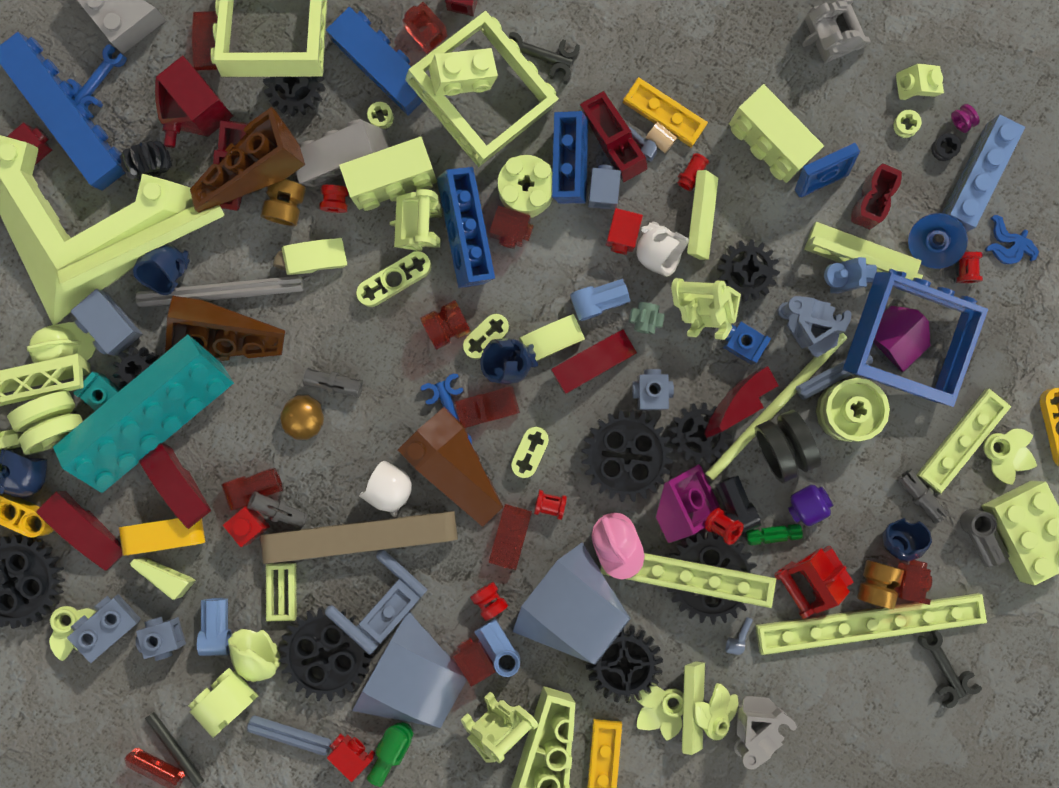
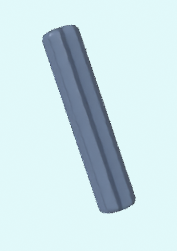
[796,353,873,400]
[247,716,331,756]

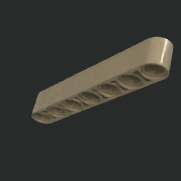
[260,511,458,564]

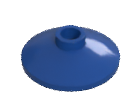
[908,213,968,269]

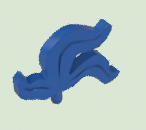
[985,215,1039,265]

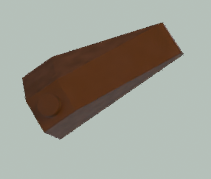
[190,107,305,213]
[165,296,285,361]
[398,407,503,527]

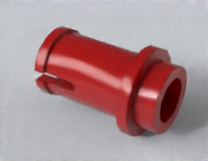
[677,153,709,191]

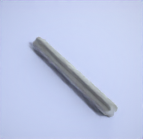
[135,276,304,307]

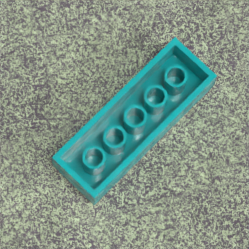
[53,335,234,493]

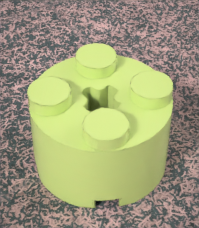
[498,155,553,218]
[188,668,258,738]

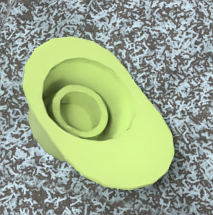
[27,322,96,363]

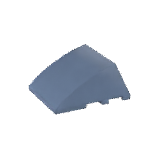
[513,542,631,665]
[352,611,468,728]

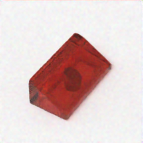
[124,748,186,788]

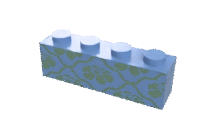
[942,115,1025,232]

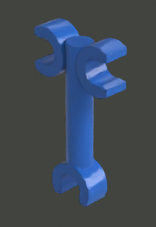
[67,44,127,119]
[420,374,472,444]

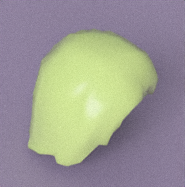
[228,629,281,682]

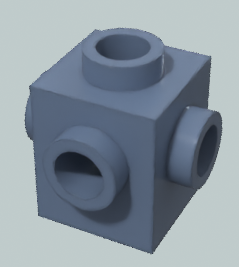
[632,369,674,410]
[136,616,186,661]

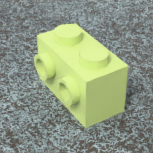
[429,48,498,96]

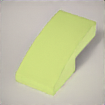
[281,238,347,275]
[519,314,585,361]

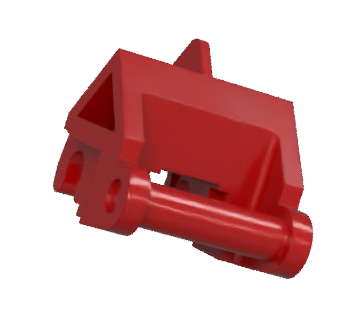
[774,546,854,619]

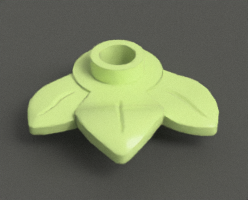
[983,429,1037,485]
[49,606,96,661]
[693,683,739,741]
[634,685,683,740]

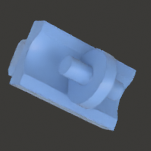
[824,257,877,294]

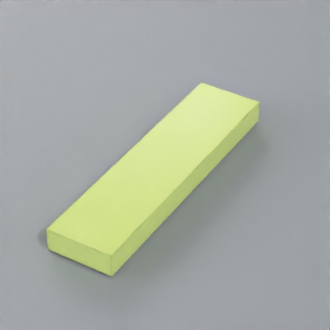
[916,389,1011,494]

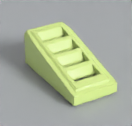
[130,557,196,600]

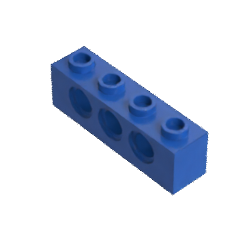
[437,167,495,288]

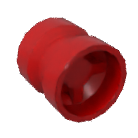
[470,581,509,621]

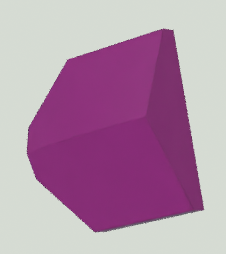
[873,305,930,372]

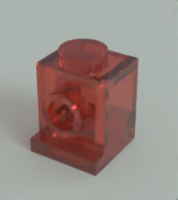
[402,2,447,54]
[895,560,932,605]

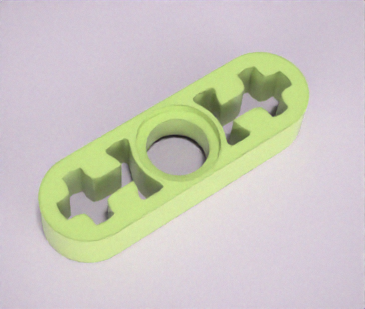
[356,251,431,307]

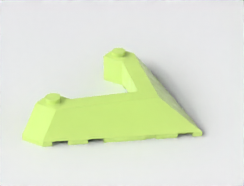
[0,135,194,326]

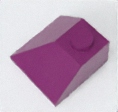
[656,464,721,543]

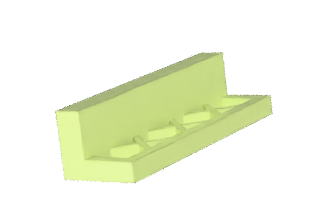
[804,222,923,281]
[0,354,91,406]

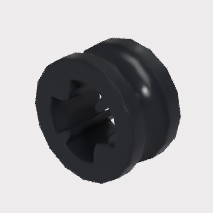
[931,133,961,161]

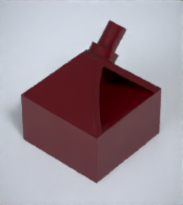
[155,55,234,148]

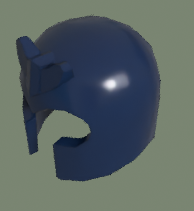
[133,243,190,295]
[480,338,538,384]
[0,449,47,497]

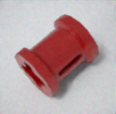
[956,252,983,283]
[534,489,567,520]
[705,508,744,545]

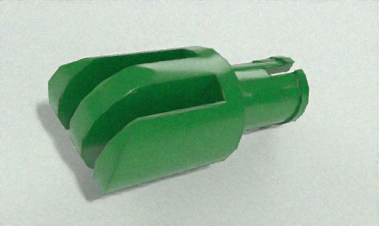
[366,722,414,787]

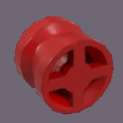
[319,185,349,213]

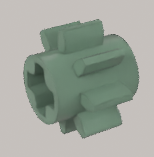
[629,302,665,334]

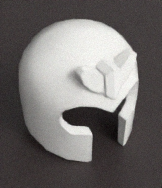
[636,221,689,277]
[359,461,412,517]

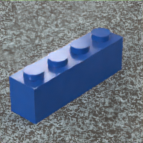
[326,6,423,116]

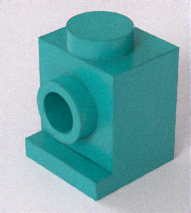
[73,372,121,411]

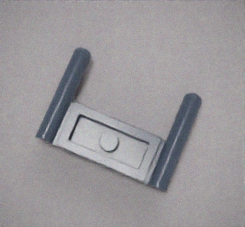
[325,549,428,655]

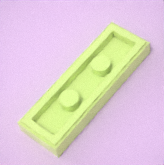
[687,170,718,260]
[682,662,705,755]

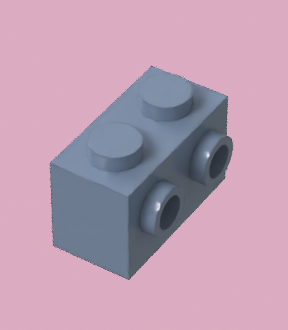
[71,289,143,356]
[67,594,141,663]

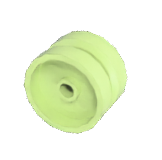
[816,378,890,442]
[7,391,83,455]

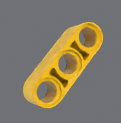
[0,493,54,537]
[119,518,205,556]

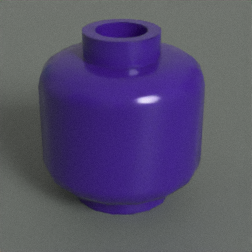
[788,484,834,526]

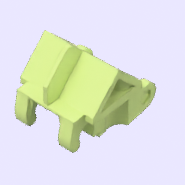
[390,189,442,251]
[671,278,741,340]
[461,692,538,763]

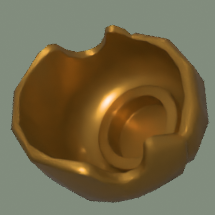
[280,395,324,440]

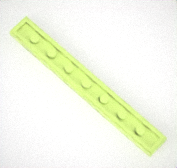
[756,593,987,655]

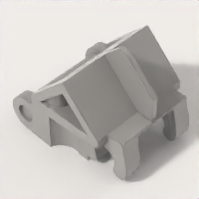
[802,0,871,64]
[733,696,797,769]

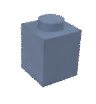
[588,165,621,210]

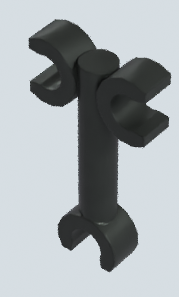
[509,32,580,85]
[918,630,982,708]

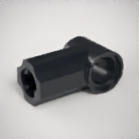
[715,475,761,534]

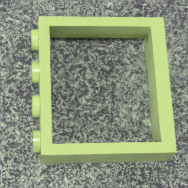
[211,0,327,77]
[405,11,559,168]

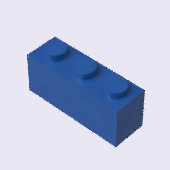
[552,111,588,204]

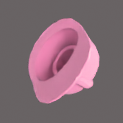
[592,512,645,580]

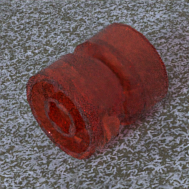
[420,300,471,350]

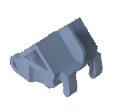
[778,296,851,357]

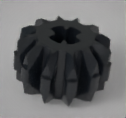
[120,141,172,181]
[112,347,158,388]

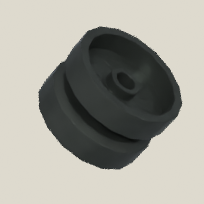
[754,409,821,483]

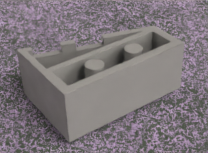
[77,0,166,54]
[296,119,392,187]

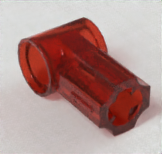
[221,468,283,511]

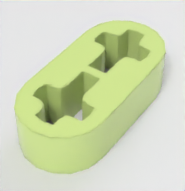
[463,314,509,359]
[512,427,549,478]

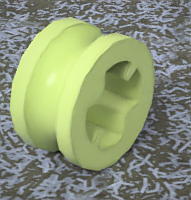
[367,102,394,130]
[893,110,922,138]

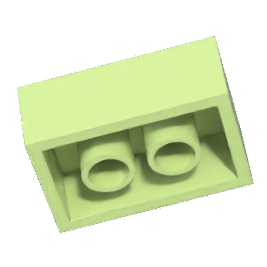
[729,84,824,183]
[339,137,437,211]
[981,481,1059,586]

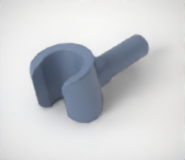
[629,127,657,162]
[725,617,753,655]

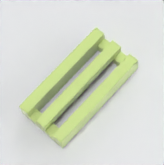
[266,563,297,621]

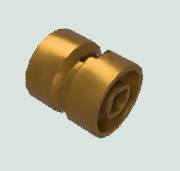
[260,179,306,227]
[857,560,904,610]

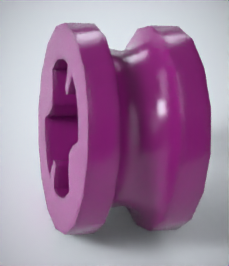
[951,104,980,133]

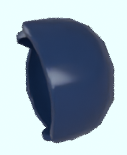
[882,518,932,561]

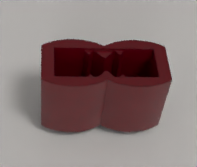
[851,163,902,230]

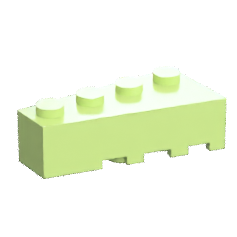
[511,686,575,788]

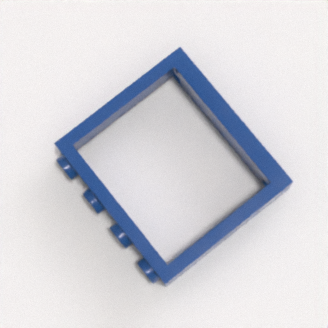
[843,269,988,407]

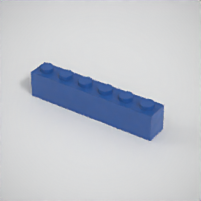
[0,32,125,191]

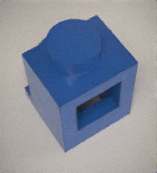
[723,322,771,365]

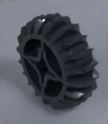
[585,624,663,703]

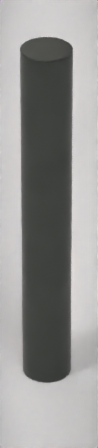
[145,711,205,788]

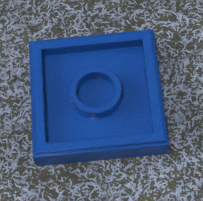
[795,143,860,197]

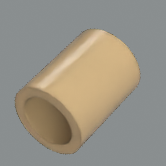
[646,122,677,153]

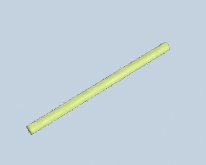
[705,333,847,481]

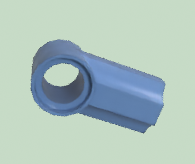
[570,279,630,321]
[197,598,232,656]
[474,618,520,677]

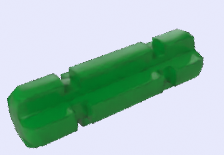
[746,524,803,546]

